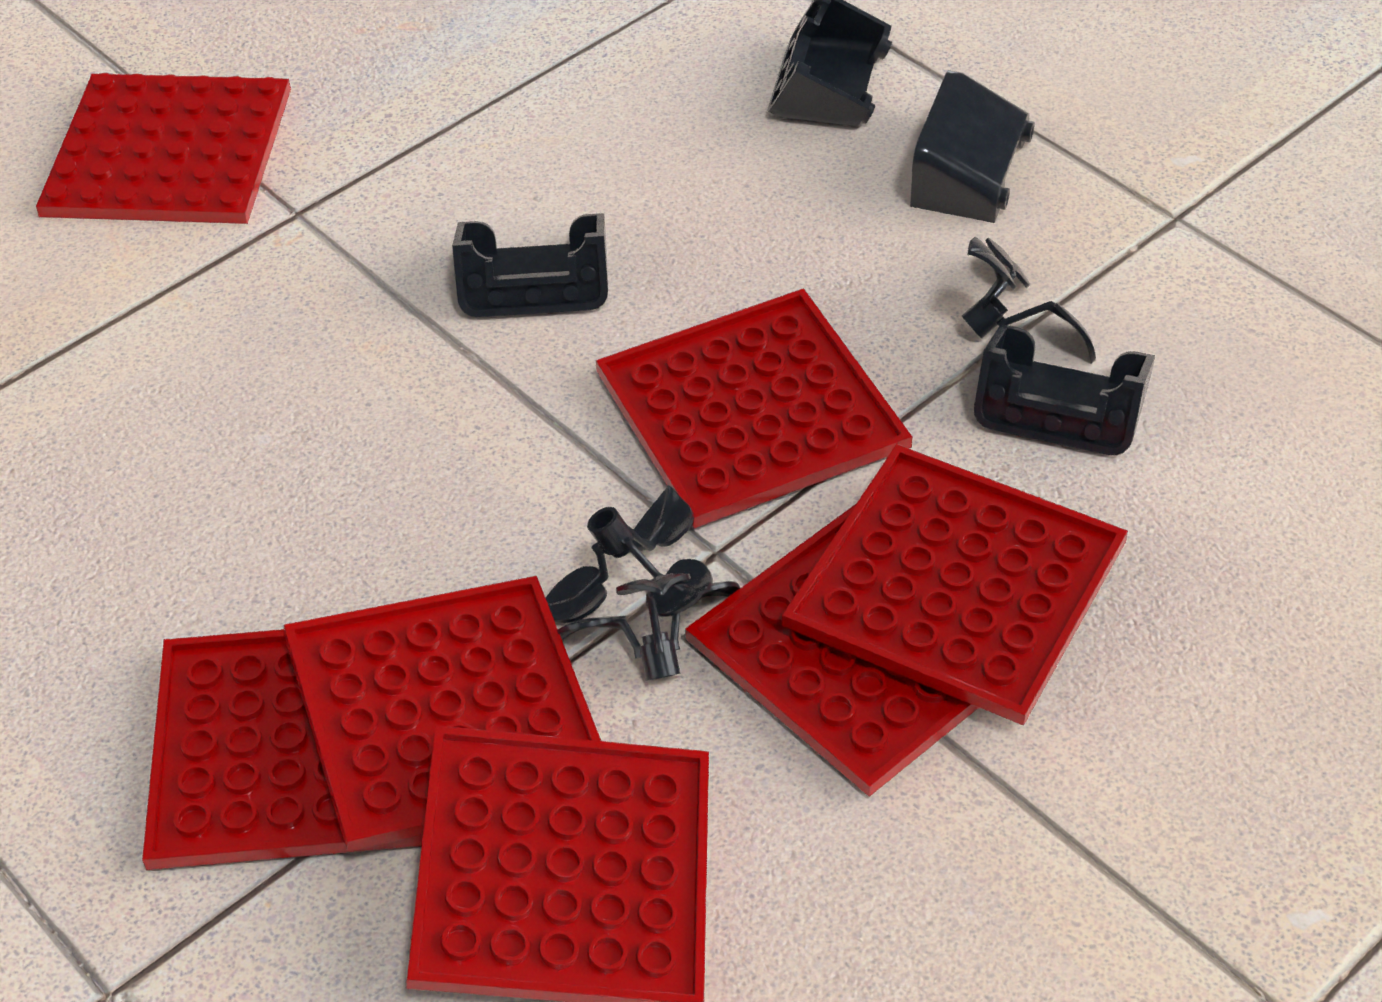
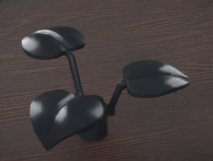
[962,237,1096,364]
[545,485,713,623]
[557,574,740,681]

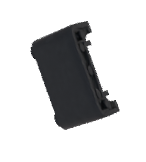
[767,0,892,126]
[910,70,1035,223]
[452,213,608,317]
[974,324,1155,455]

